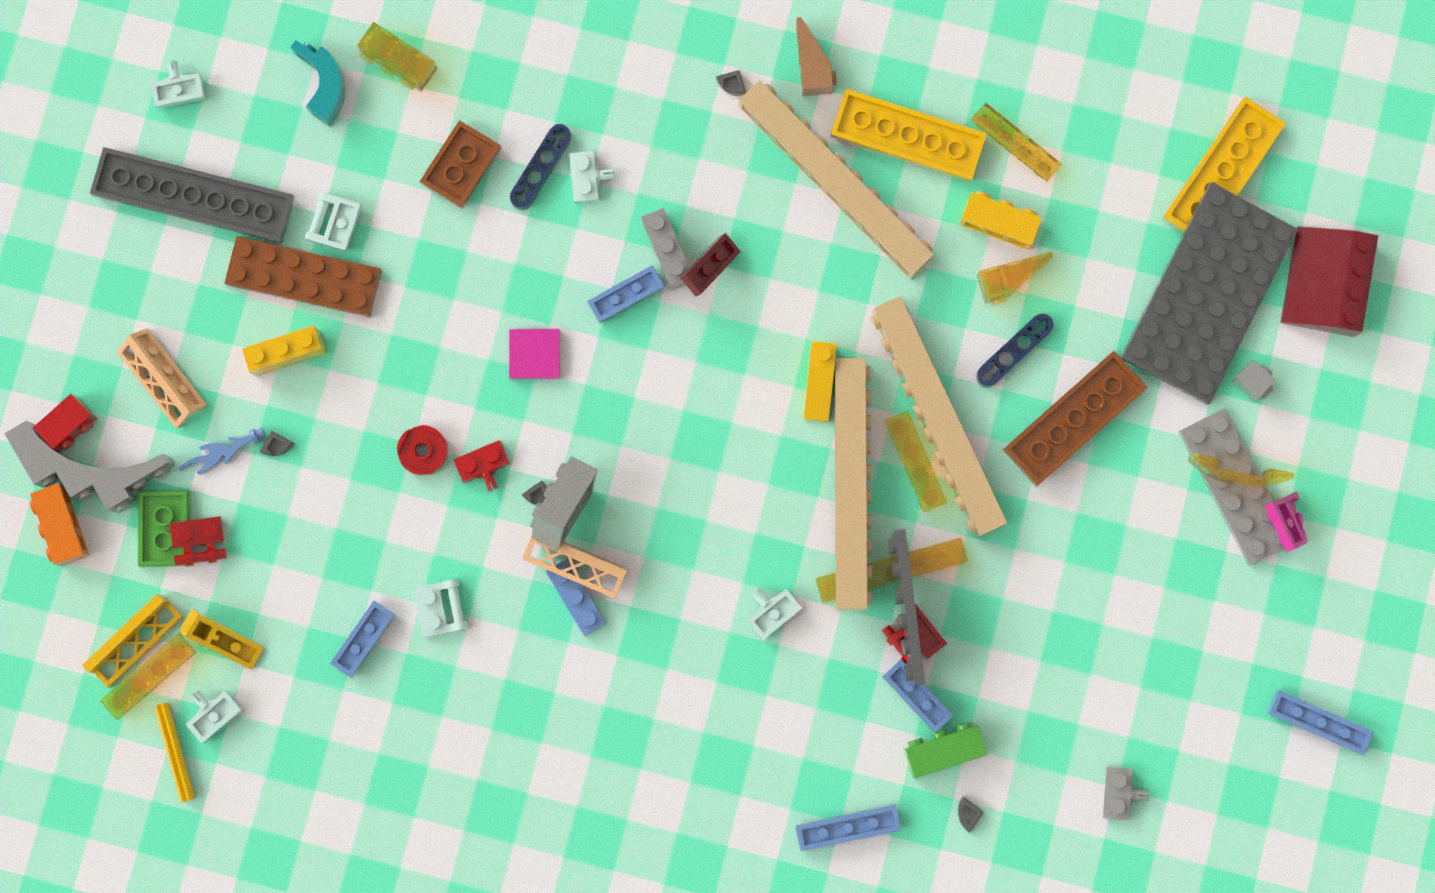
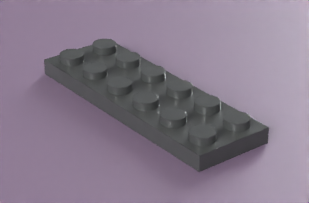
[888,529,925,686]

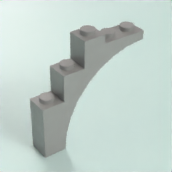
[4,421,174,513]

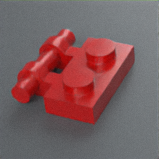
[169,516,227,567]
[881,604,947,664]

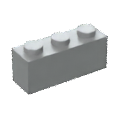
[641,208,689,291]

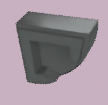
[716,70,746,96]
[259,431,295,456]
[521,480,547,505]
[958,796,984,833]

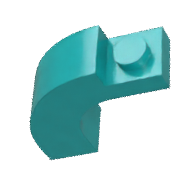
[290,40,345,127]

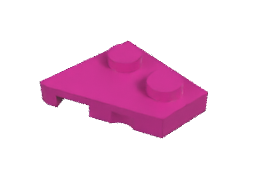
[1265,492,1307,552]

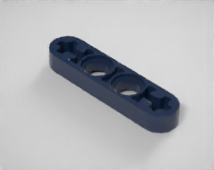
[510,124,571,210]
[976,313,1054,388]

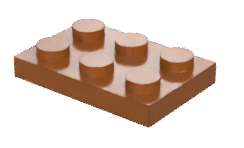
[419,120,502,209]

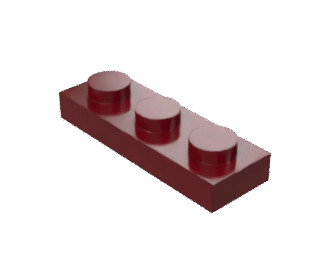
[680,233,741,297]

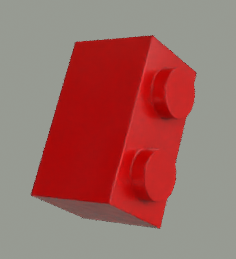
[33,393,98,452]

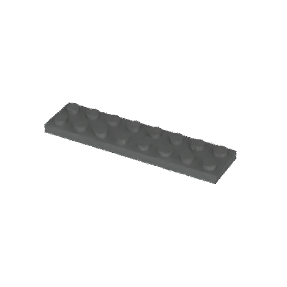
[89,147,295,244]

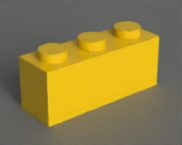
[959,191,1042,250]
[242,325,327,377]

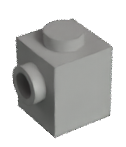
[1231,360,1276,402]

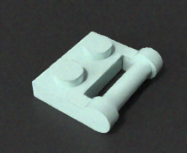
[304,192,362,252]
[414,579,468,638]

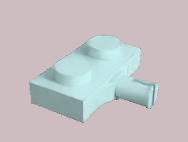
[151,61,206,109]
[569,150,615,204]
[747,588,802,640]
[186,690,243,744]

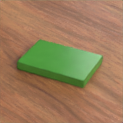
[138,490,191,567]

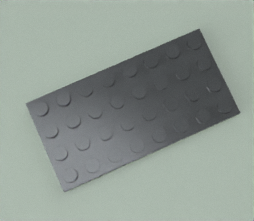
[1120,182,1298,405]

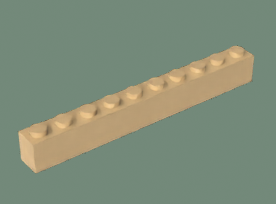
[738,80,934,280]
[870,296,1007,538]
[835,358,872,612]

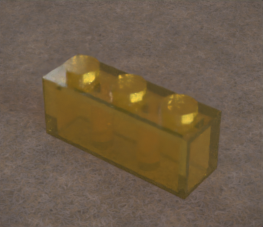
[357,22,437,92]

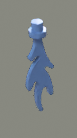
[179,428,266,474]

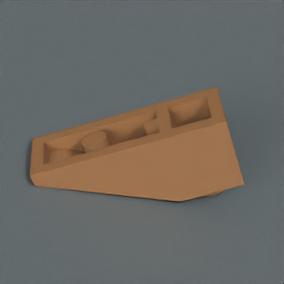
[796,17,837,96]

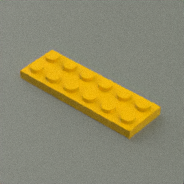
[830,89,987,182]
[1162,96,1286,232]

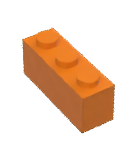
[30,483,90,566]

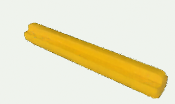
[155,703,195,802]

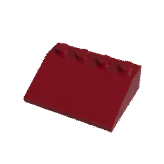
[1280,226,1379,337]

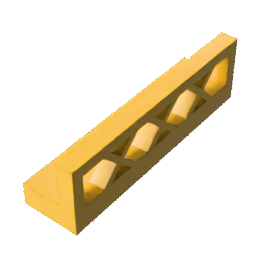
[82,594,183,688]

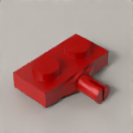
[453,440,510,491]

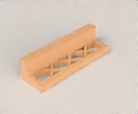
[117,328,207,429]
[522,538,629,598]

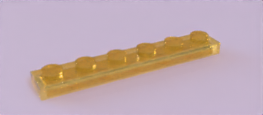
[815,538,968,603]

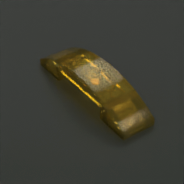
[1188,453,1295,488]

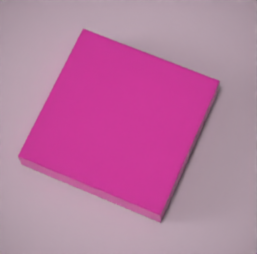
[509,329,560,380]

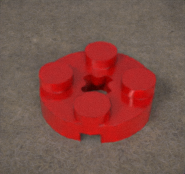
[397,425,448,476]

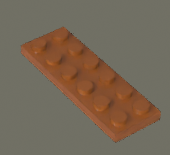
[224,236,382,318]
[1002,351,1148,487]

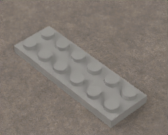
[1178,409,1284,566]

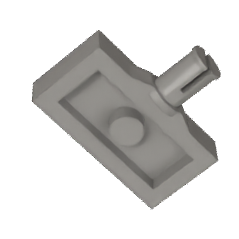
[1103,766,1149,820]

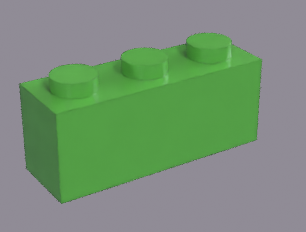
[903,722,988,779]

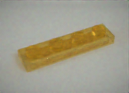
[971,103,1062,182]
[884,411,947,513]
[100,633,196,720]

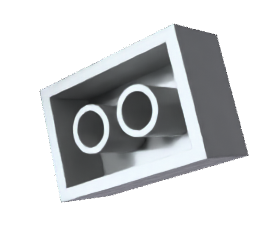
[530,456,598,551]

